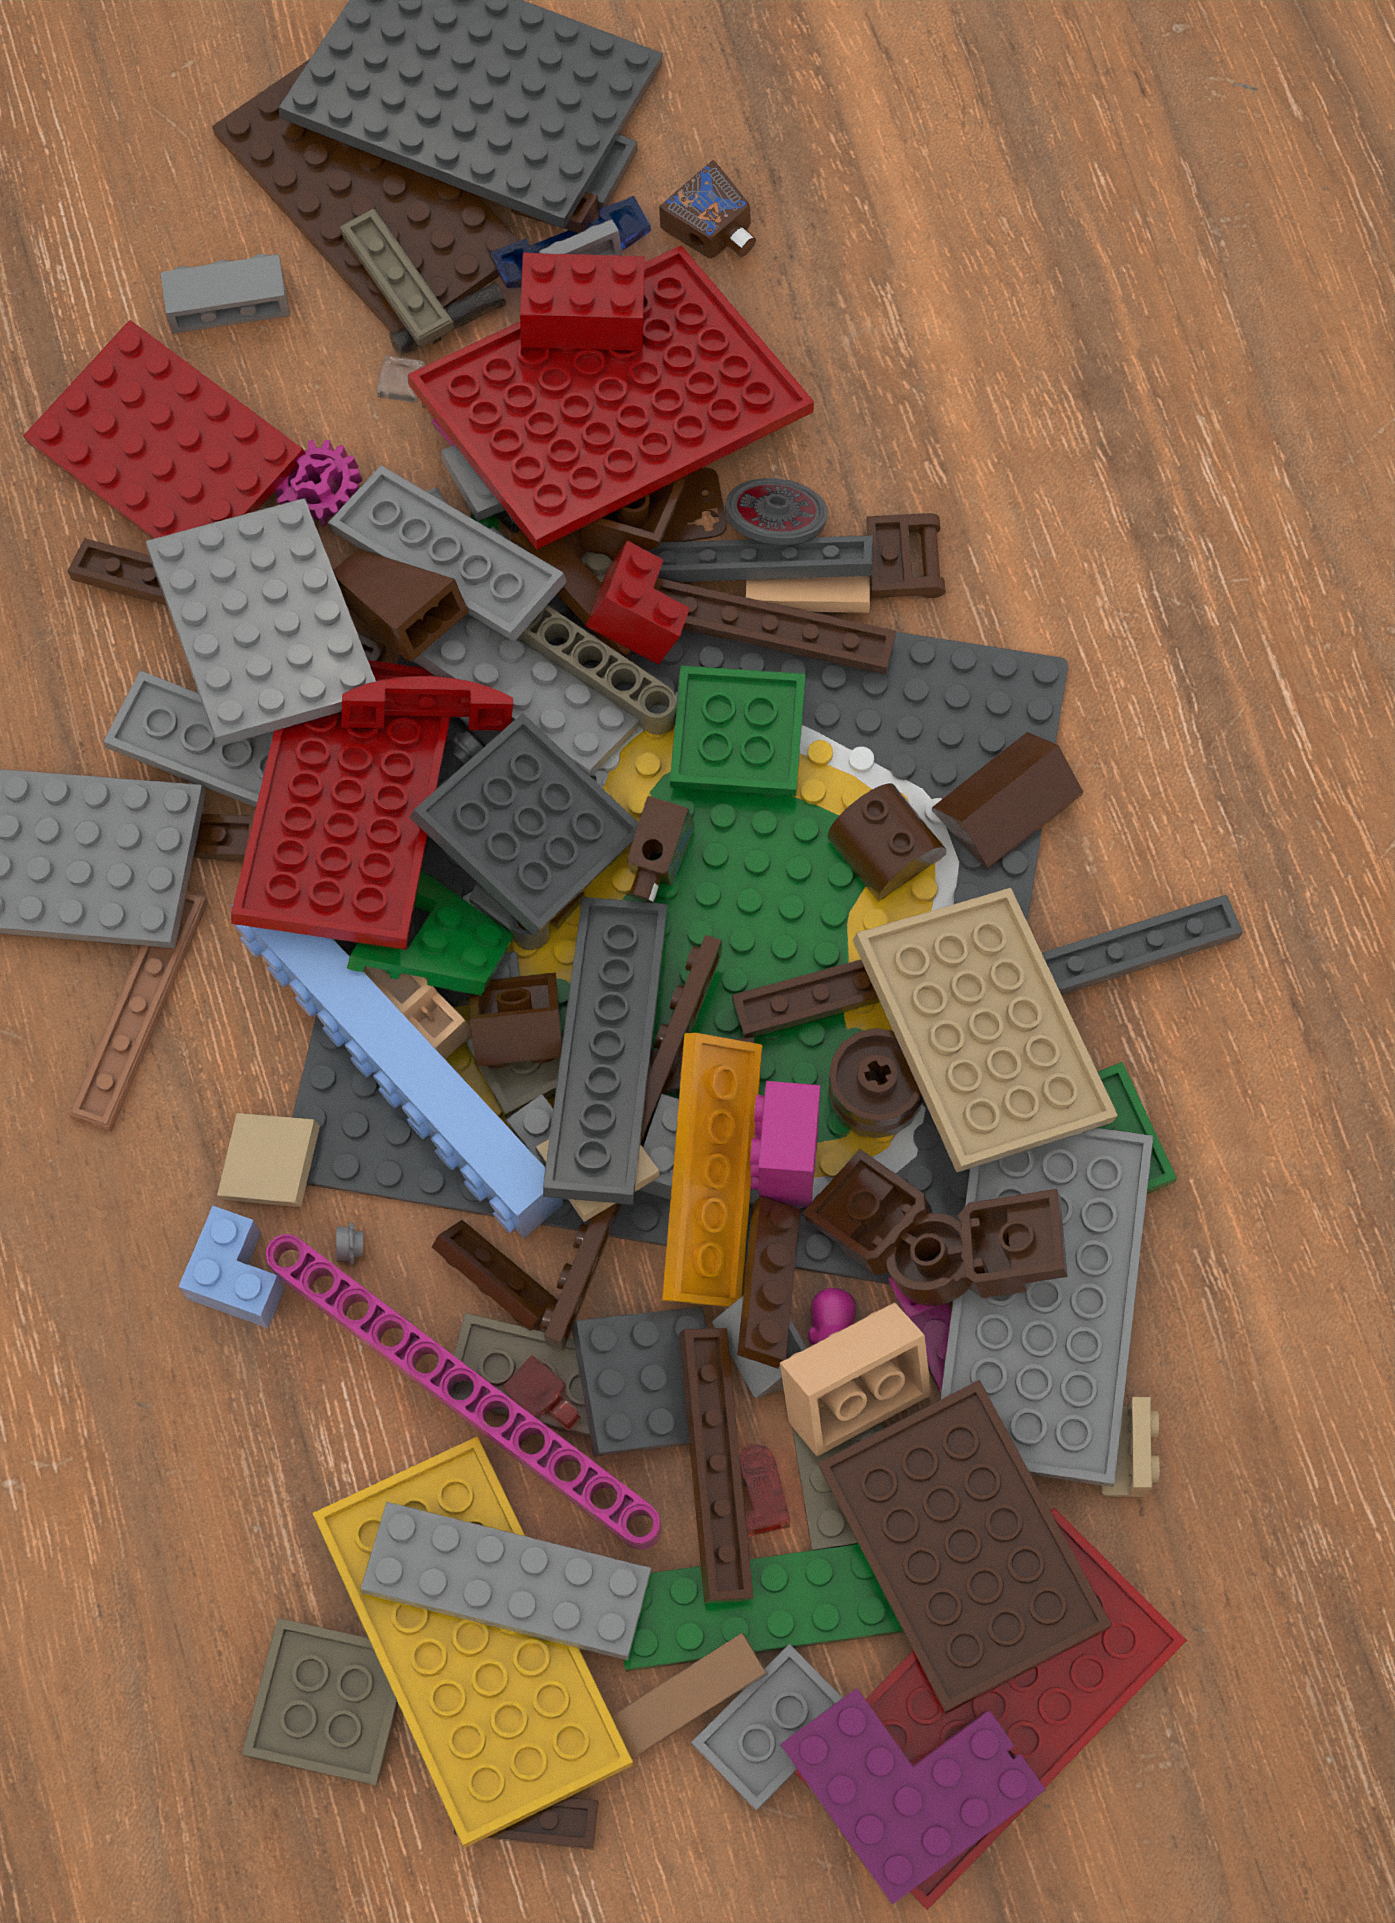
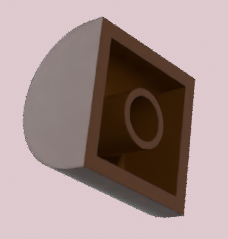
[827,783,947,902]

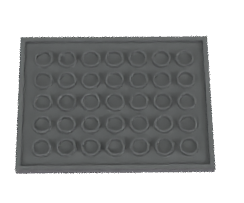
[279,0,663,229]

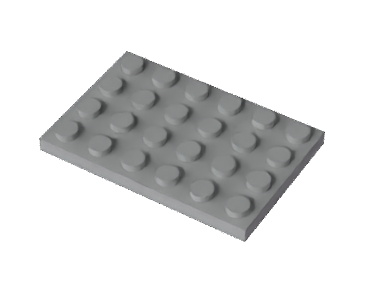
[146,498,376,747]
[0,769,206,948]

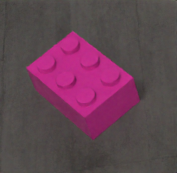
[750,1081,820,1208]

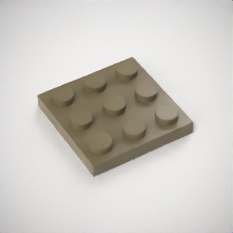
[242,1618,398,1787]

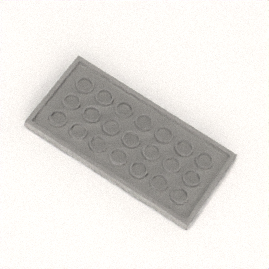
[940,1128,1153,1487]

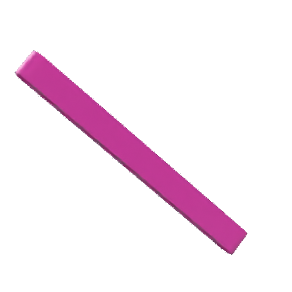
[266,1234,662,1550]

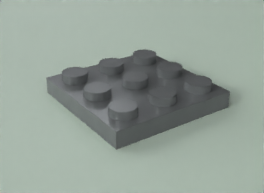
[571,1307,706,1457]

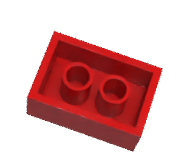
[520,253,645,351]

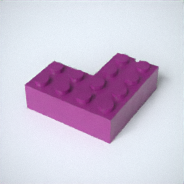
[779,1688,1046,1904]

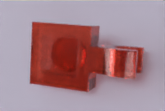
[502,1355,581,1431]

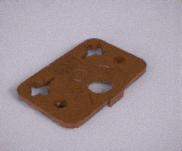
[661,468,726,542]

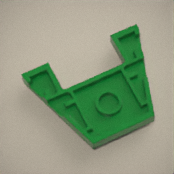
[347,870,514,996]

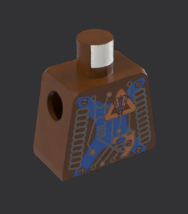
[659,160,756,258]
[627,796,695,903]

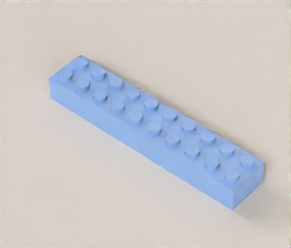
[231,904,563,1238]

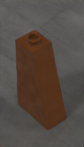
[333,549,469,662]

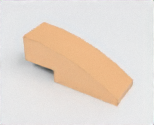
[363,966,472,1059]

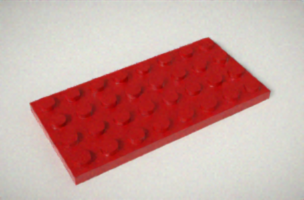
[231,660,451,949]
[794,1507,1187,1910]

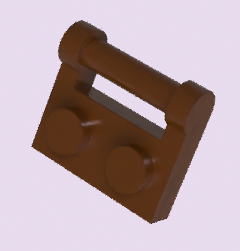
[866,513,946,598]

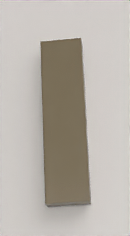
[340,208,454,348]

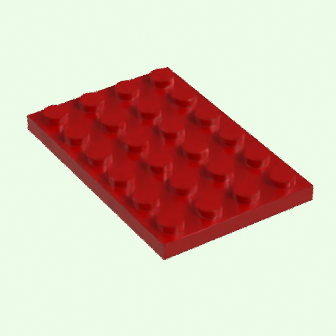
[23,320,306,539]

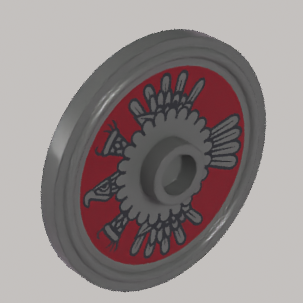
[725,478,828,545]

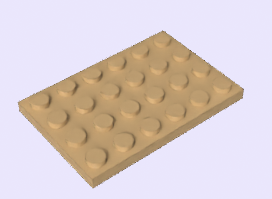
[853,888,1118,1172]

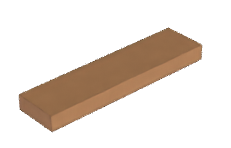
[611,1633,768,1760]

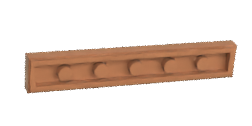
[69,891,208,1132]

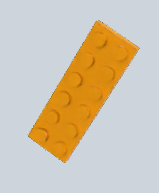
[662,1033,762,1308]

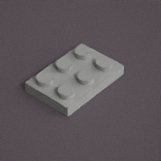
[691,1644,842,1812]

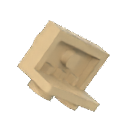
[1101,1397,1160,1498]

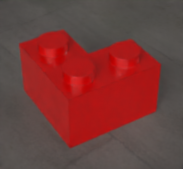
[586,541,690,665]

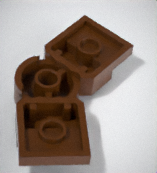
[802,1149,1068,1306]

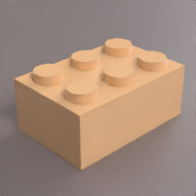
[780,1303,931,1456]

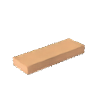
[746,576,870,613]

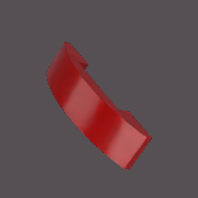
[341,676,513,731]

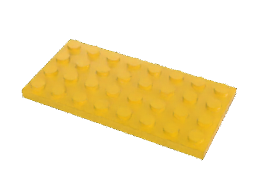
[313,1436,633,1849]

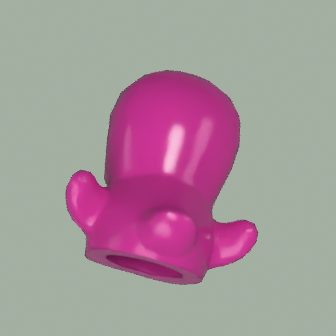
[808,1288,856,1346]

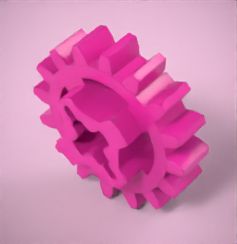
[275,440,363,527]

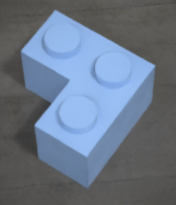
[178,1206,285,1328]

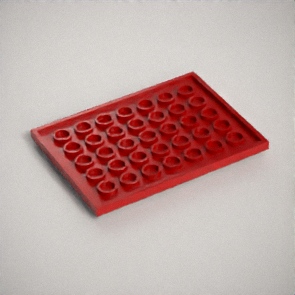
[408,245,814,550]

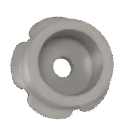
[336,1222,363,1265]

